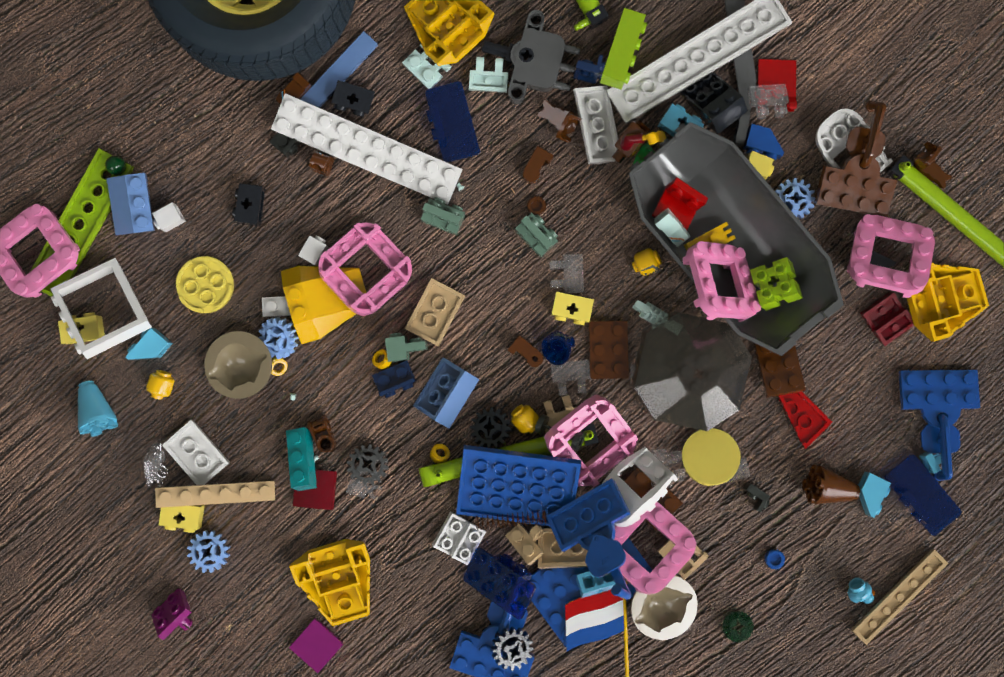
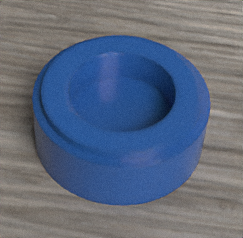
[764,549,785,569]

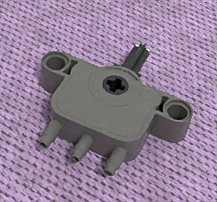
[482,10,580,104]

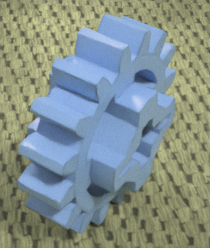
[775,178,815,219]
[258,317,299,359]
[187,530,230,573]

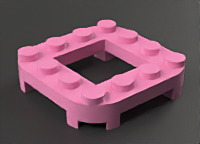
[0,204,80,298]
[847,214,935,298]
[318,223,412,316]
[683,241,761,322]
[545,395,638,487]
[614,502,696,595]

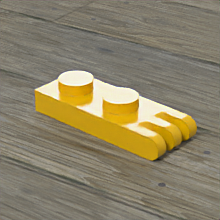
[684,222,736,250]

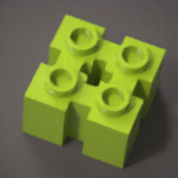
[750,257,803,311]

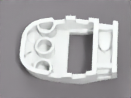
[815,109,893,172]
[602,447,678,527]

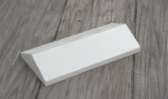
[573,86,618,164]

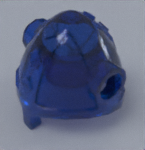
[541,331,575,365]

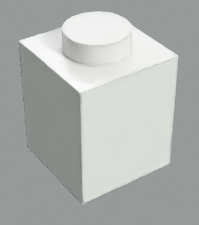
[152,202,186,232]
[298,235,329,266]

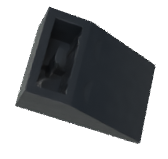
[680,72,748,134]

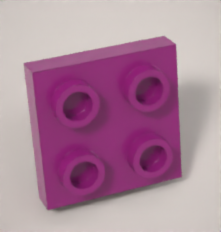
[151,588,192,640]

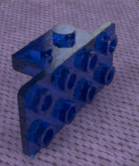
[425,81,480,163]
[885,455,962,536]
[463,547,536,620]

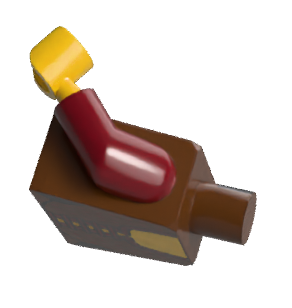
[612,120,667,163]

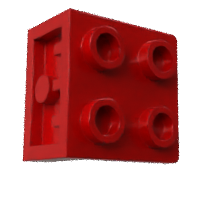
[652,177,708,230]

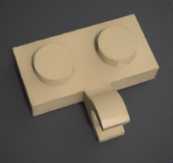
[505,523,546,565]

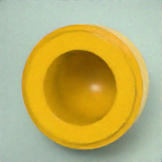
[372,349,392,370]
[271,356,288,376]
[430,444,450,464]

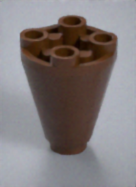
[802,465,860,504]

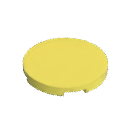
[176,256,234,313]
[682,428,741,486]

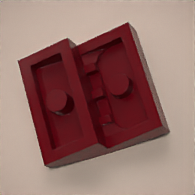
[860,291,914,346]
[293,469,337,510]

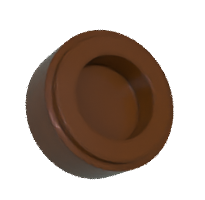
[527,196,546,216]

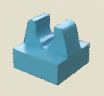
[919,452,941,474]

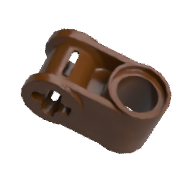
[307,414,337,452]

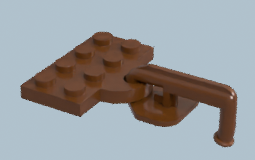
[814,101,897,217]

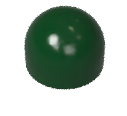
[105,156,126,176]

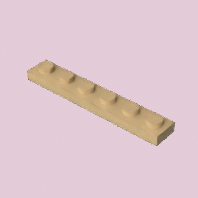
[155,481,275,508]
[851,549,948,645]

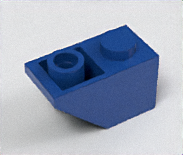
[743,124,784,161]

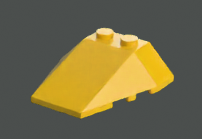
[404,0,494,66]
[907,263,989,342]
[281,266,367,344]
[289,539,370,626]

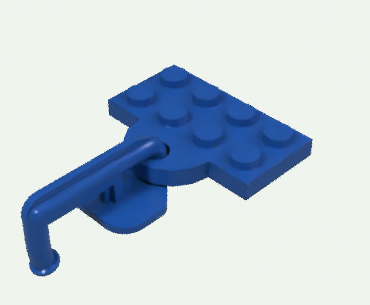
[899,370,980,481]
[546,478,631,600]
[449,572,535,677]

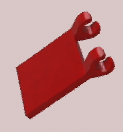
[756,59,797,112]

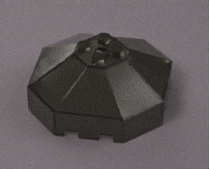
[630,311,752,431]

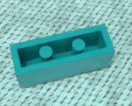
[286,427,317,491]

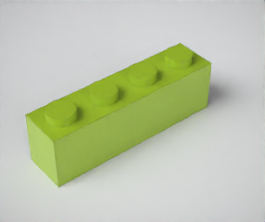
[600,8,647,90]

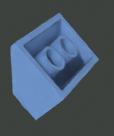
[107,173,155,236]
[413,357,479,428]

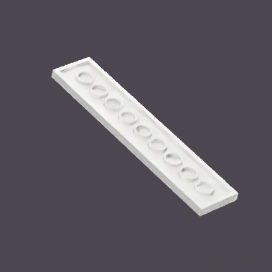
[606,0,792,124]
[271,93,463,205]

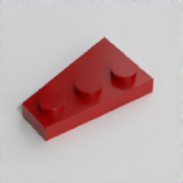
[777,392,832,449]

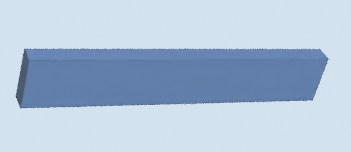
[300,31,378,108]

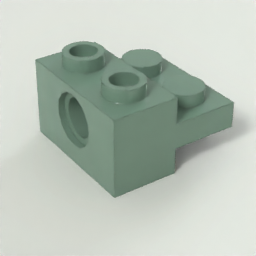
[421,197,465,236]
[515,213,558,258]
[385,333,428,362]

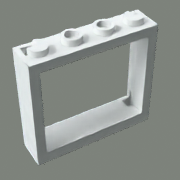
[51,258,152,359]

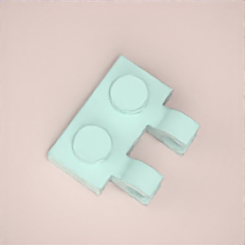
[469,57,508,93]

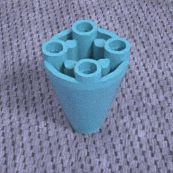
[78,381,118,437]

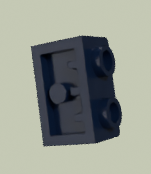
[573,55,606,84]
[372,360,416,398]

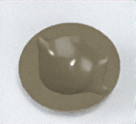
[204,331,272,399]
[631,575,698,640]

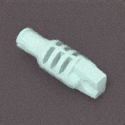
[632,300,683,336]

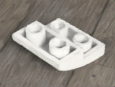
[432,511,486,565]

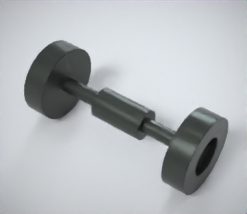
[535,414,585,451]

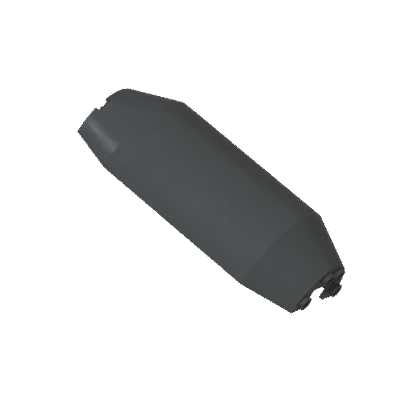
[629,122,844,356]

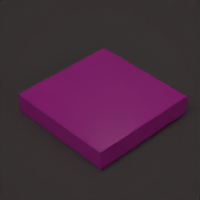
[289,618,344,673]

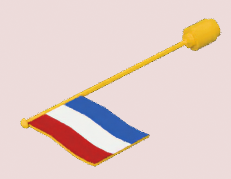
[565,580,629,677]

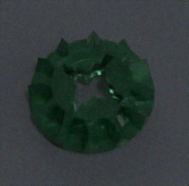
[722,611,754,643]

